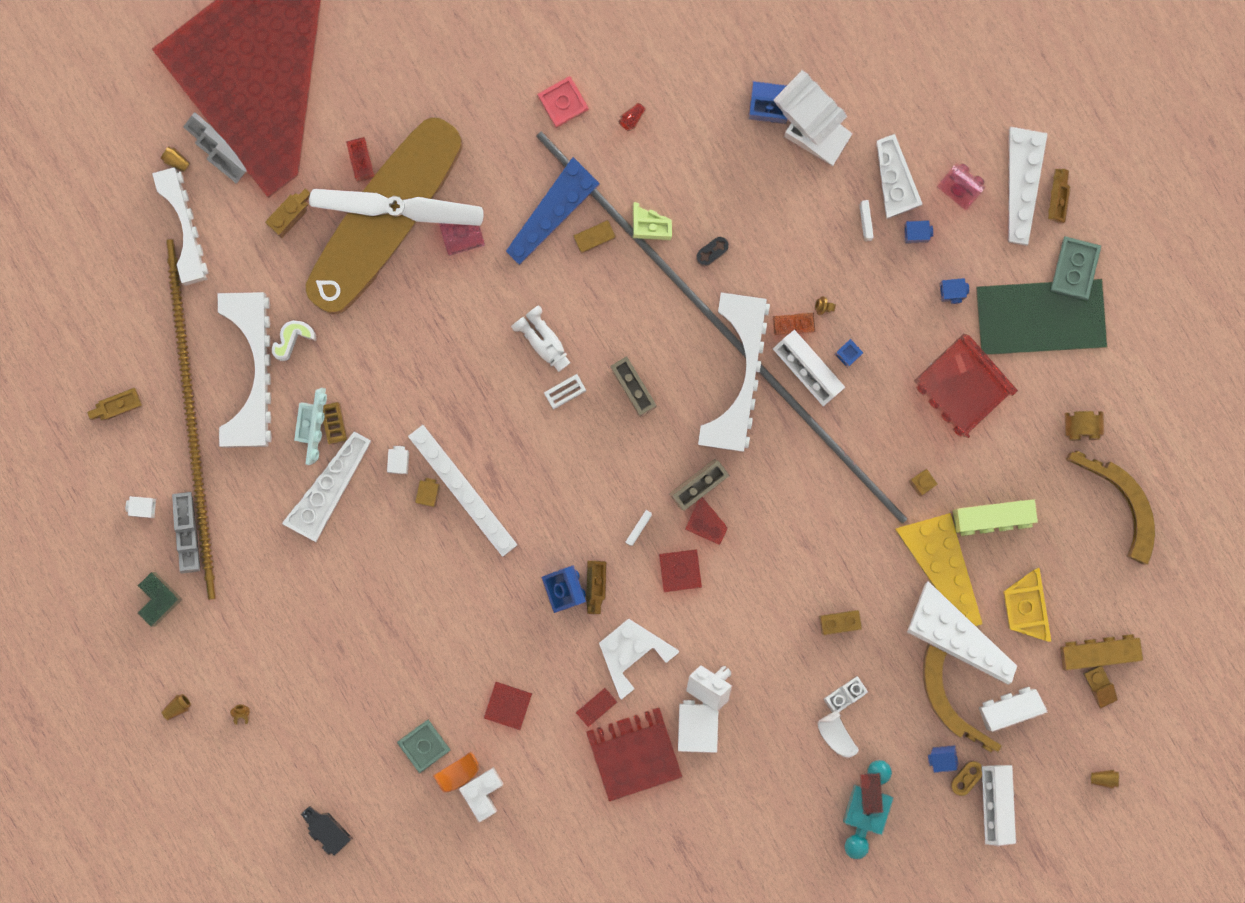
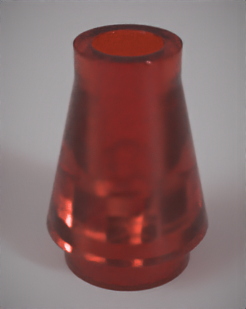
[619,103,646,131]

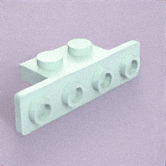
[294,388,327,465]

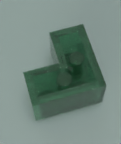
[138,572,182,627]

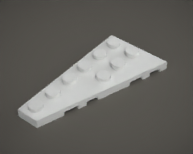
[907,582,1017,685]

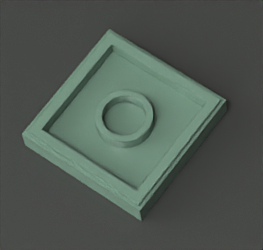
[397,719,451,774]

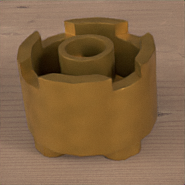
[1064,411,1104,441]

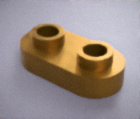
[951,761,982,796]

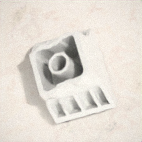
[774,70,847,146]

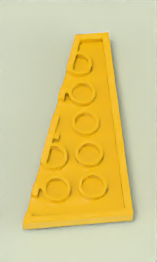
[895,513,983,626]

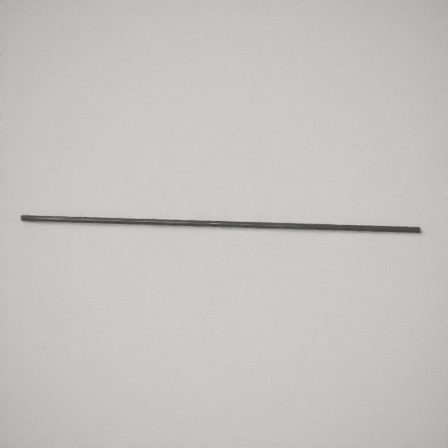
[536,131,908,524]

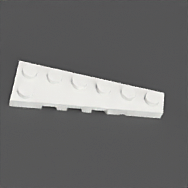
[1008,127,1048,246]
[282,432,371,542]

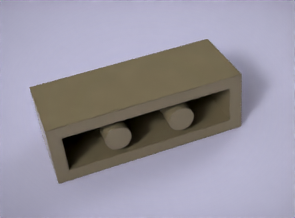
[610,356,657,417]
[669,459,730,511]

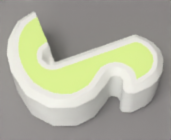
[272,320,316,361]

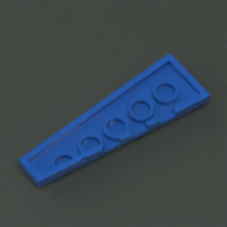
[506,157,600,265]

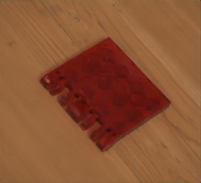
[586,707,682,802]

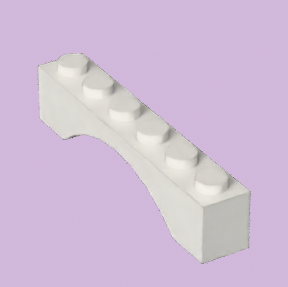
[152,167,208,286]

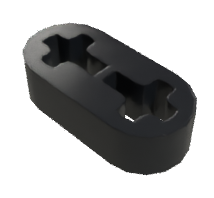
[696,237,729,266]

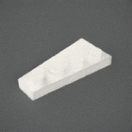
[876,134,923,219]

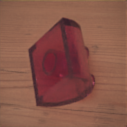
[937,163,986,211]
[439,223,485,256]

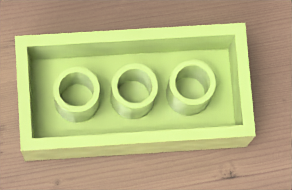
[952,499,1038,536]

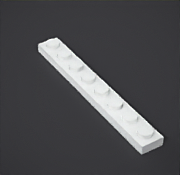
[408,425,517,557]

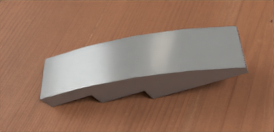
[183,112,247,183]
[172,492,200,574]

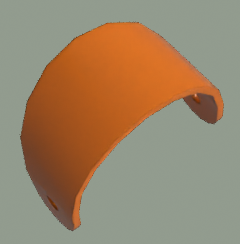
[433,752,480,792]

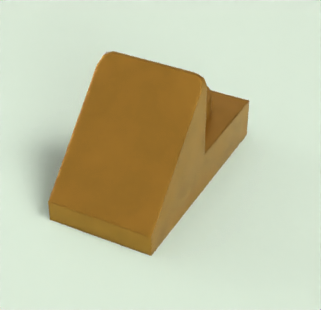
[1083,666,1118,709]

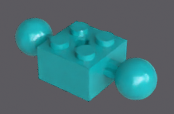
[843,760,893,860]

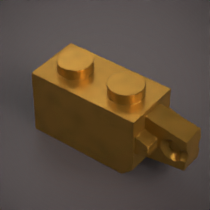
[265,188,310,238]

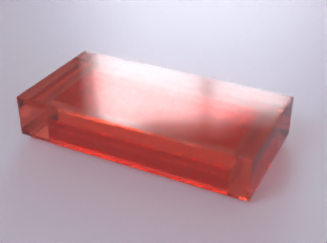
[576,688,617,727]
[860,773,883,814]

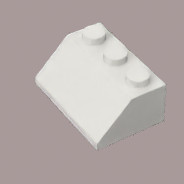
[979,687,1047,731]

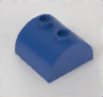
[542,565,586,613]

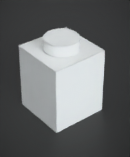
[387,446,409,474]
[125,496,156,518]

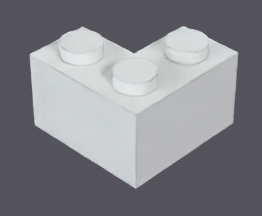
[459,767,503,822]

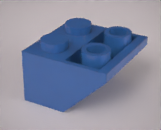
[748,81,788,124]

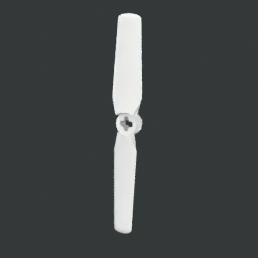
[309,189,484,226]

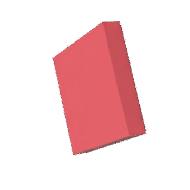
[537,76,589,128]

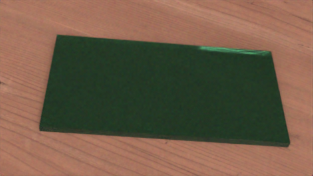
[976,279,1107,355]

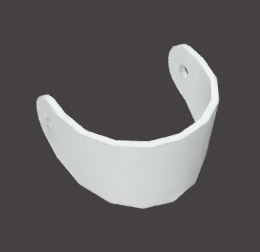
[818,710,859,758]

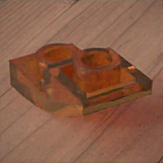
[773,313,815,336]

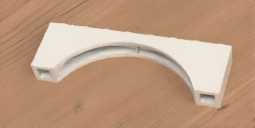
[218,292,272,448]
[698,292,770,452]

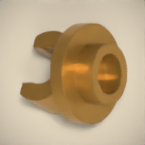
[815,296,836,315]
[230,704,250,725]

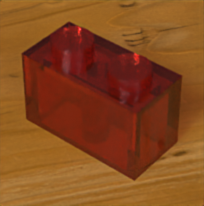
[346,137,375,182]

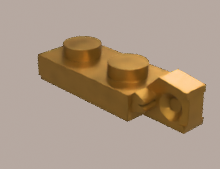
[1048,169,1070,223]
[87,388,142,421]
[586,561,607,614]

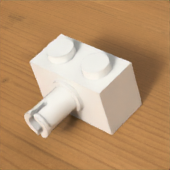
[686,666,732,711]

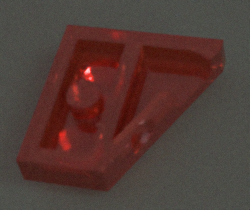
[685,497,728,545]

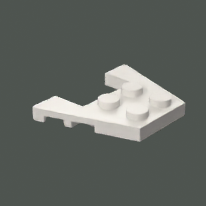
[599,619,679,699]

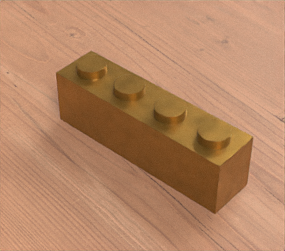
[1060,634,1143,670]

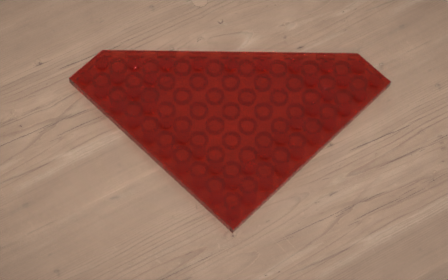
[152,0,321,198]

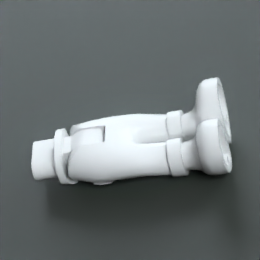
[511,305,570,372]

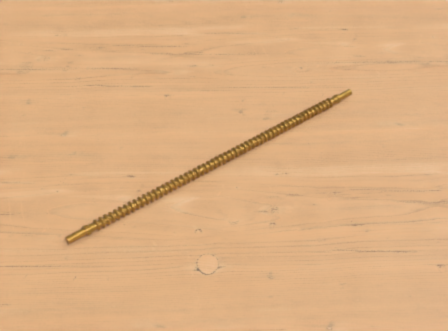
[166,239,216,600]

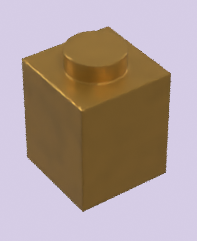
[909,469,938,496]
[415,478,440,507]

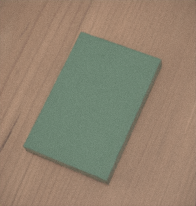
[1050,236,1101,301]

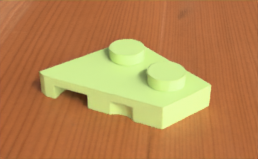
[632,202,672,240]

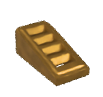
[323,402,347,444]

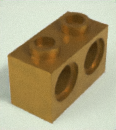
[819,610,862,635]

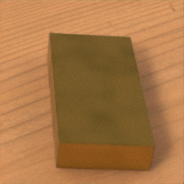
[573,220,616,254]

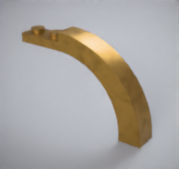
[1066,451,1155,565]
[923,643,1002,753]

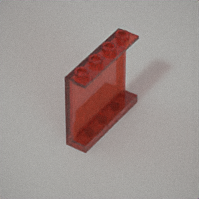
[914,334,1018,438]

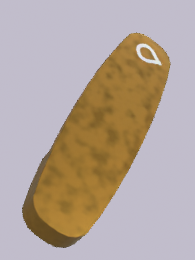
[305,117,462,314]

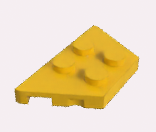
[1003,568,1051,642]

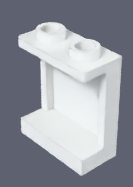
[678,700,718,752]

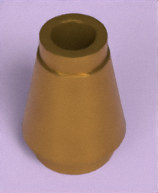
[160,146,190,172]
[161,694,191,720]
[1091,770,1119,789]

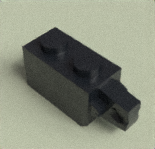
[301,806,353,856]

